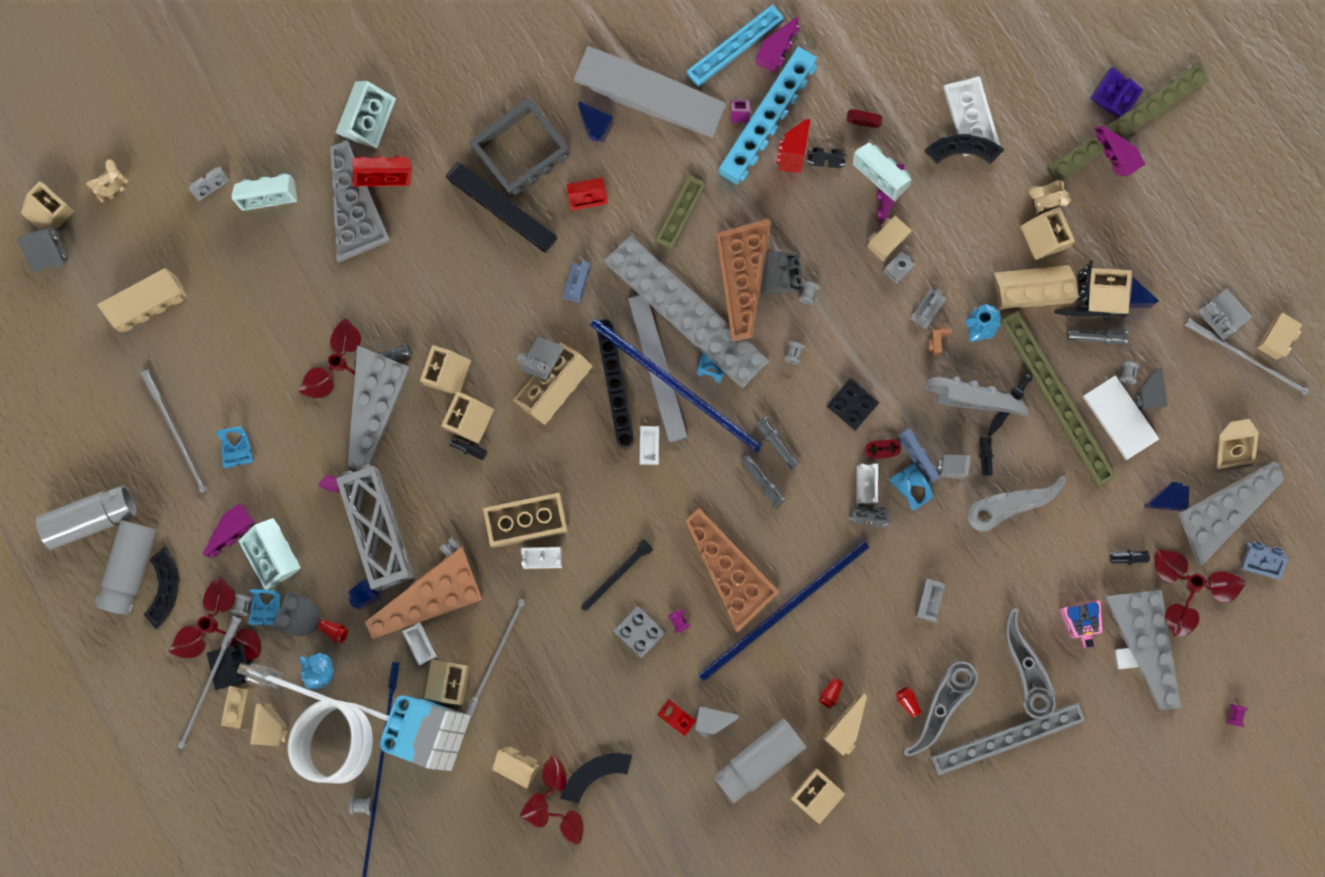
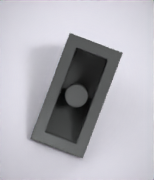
[1135,368,1168,411]

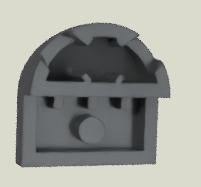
[272,591,321,636]

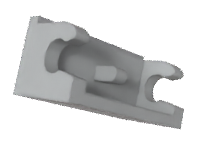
[915,579,945,623]

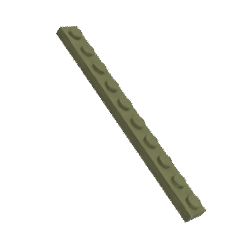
[1047,64,1208,181]
[1000,311,1116,487]

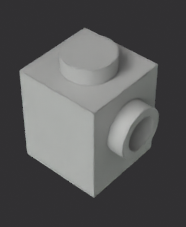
[883,252,915,285]

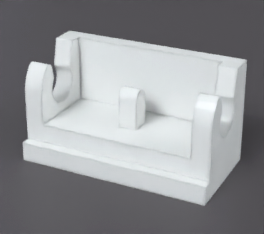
[856,464,878,505]
[521,547,562,569]

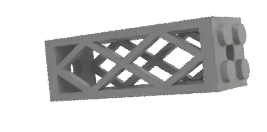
[336,464,415,592]

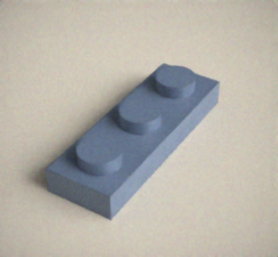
[898,428,940,485]

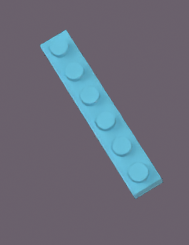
[686,4,784,87]

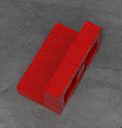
[566,177,608,211]

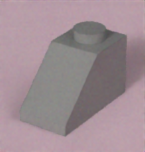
[937,455,971,480]
[695,707,738,737]

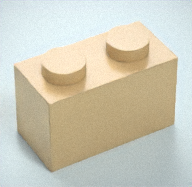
[867,216,911,262]
[1257,313,1302,360]
[221,686,254,729]

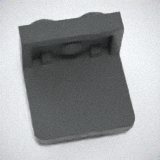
[17,225,69,272]

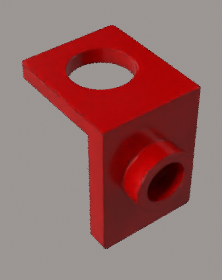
[657,699,696,736]

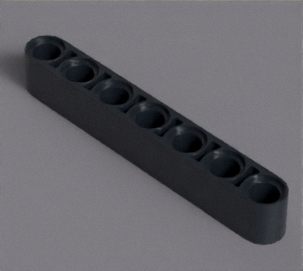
[445,162,558,253]
[596,319,634,450]

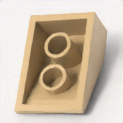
[822,693,867,755]

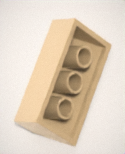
[993,265,1079,310]
[97,268,187,332]
[512,342,593,425]

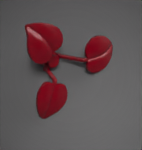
[298,318,361,398]
[1154,549,1246,637]
[169,577,262,661]
[519,756,584,845]

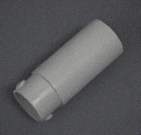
[36,485,137,550]
[95,520,158,616]
[713,718,807,803]

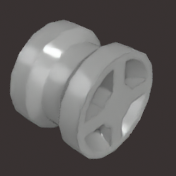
[439,537,460,557]

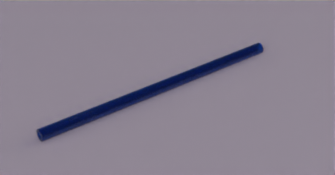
[590,318,763,453]
[698,540,870,682]

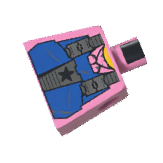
[1059,601,1102,648]

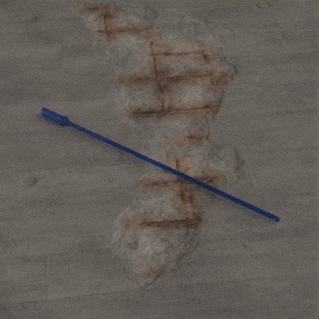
[362,661,400,877]

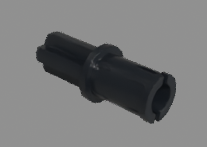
[449,435,487,460]
[979,437,994,476]
[1109,550,1150,565]

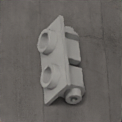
[189,167,230,201]
[910,288,946,329]

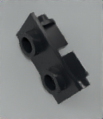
[807,147,847,169]

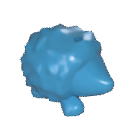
[966,304,1001,342]
[300,653,334,689]

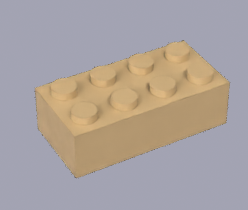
[483,493,569,548]

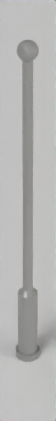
[1184,318,1309,395]
[140,370,207,493]
[465,599,525,730]
[178,616,242,749]

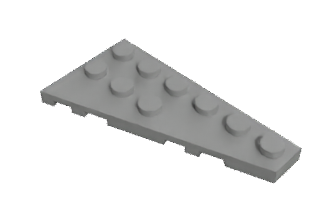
[330,140,390,263]
[348,345,411,470]
[1179,461,1284,566]
[1103,590,1181,710]

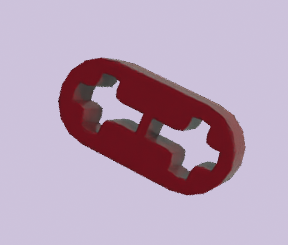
[846,109,883,128]
[864,439,902,460]

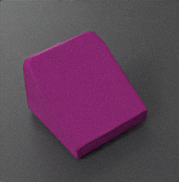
[731,100,750,123]
[318,475,340,494]

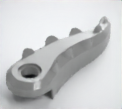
[925,377,1029,417]
[967,476,1066,532]
[1005,609,1056,719]
[903,661,978,756]

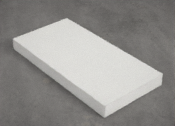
[943,76,1000,156]
[1083,375,1159,460]

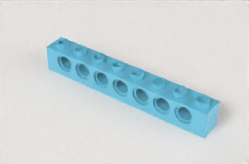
[719,46,818,185]

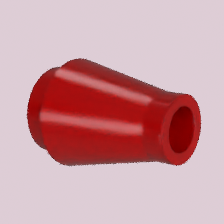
[318,619,348,643]
[818,678,843,709]
[895,687,922,718]

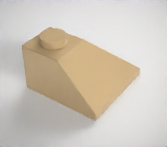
[1216,419,1259,469]
[250,703,288,746]

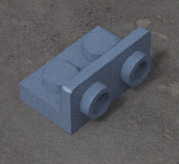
[563,261,591,304]
[1241,541,1289,580]

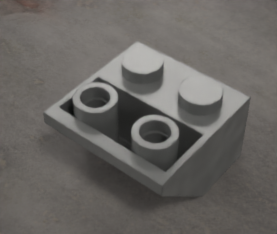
[761,250,803,295]

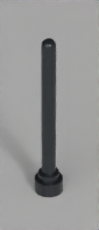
[581,539,654,611]

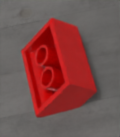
[776,119,811,173]
[352,156,412,187]

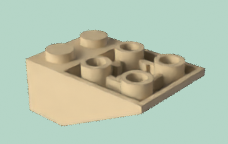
[492,746,540,788]

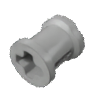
[798,281,820,305]
[783,341,805,365]
[1119,361,1140,384]
[231,594,253,616]
[349,796,373,815]

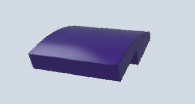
[1090,67,1143,118]

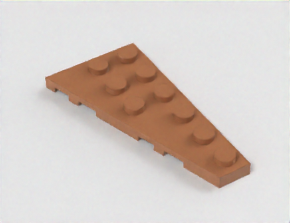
[716,219,771,342]
[685,508,779,632]
[365,545,482,639]

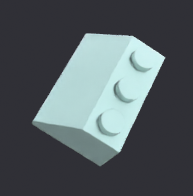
[336,81,396,149]
[853,143,911,202]
[232,174,297,211]
[238,518,301,590]

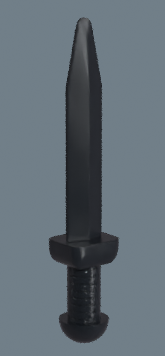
[1054,307,1129,319]
[988,373,1033,436]

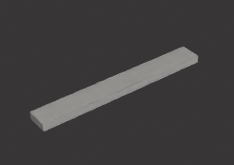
[628,295,688,443]
[930,702,1086,776]

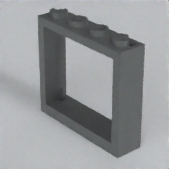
[469,97,570,198]

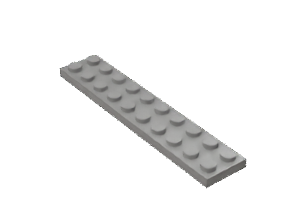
[604,235,769,389]

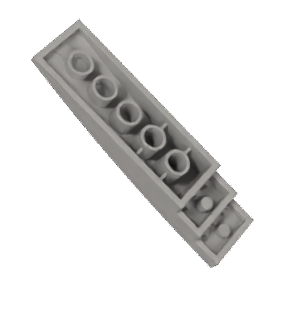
[574,46,726,138]

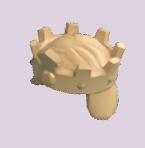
[86,160,128,202]
[1028,180,1072,214]

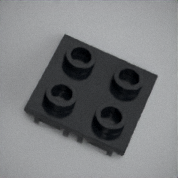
[1077,260,1093,306]
[827,378,880,431]
[206,643,252,690]

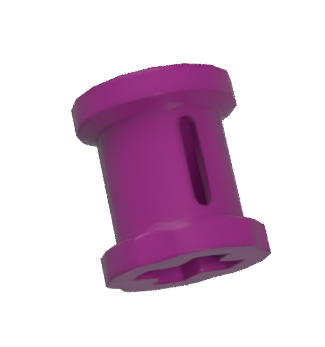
[668,609,691,634]
[1226,704,1248,728]

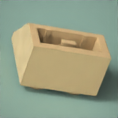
[21,181,74,230]
[1020,207,1075,261]
[1089,268,1133,314]
[420,345,471,395]
[441,391,494,444]
[424,659,470,705]
[789,767,845,824]

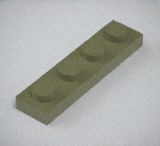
[655,175,706,250]

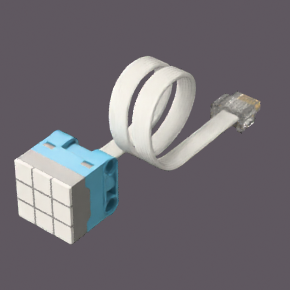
[237,663,471,783]

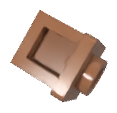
[928,326,952,356]

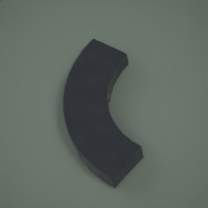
[924,134,1004,164]
[143,547,179,629]
[560,753,632,803]

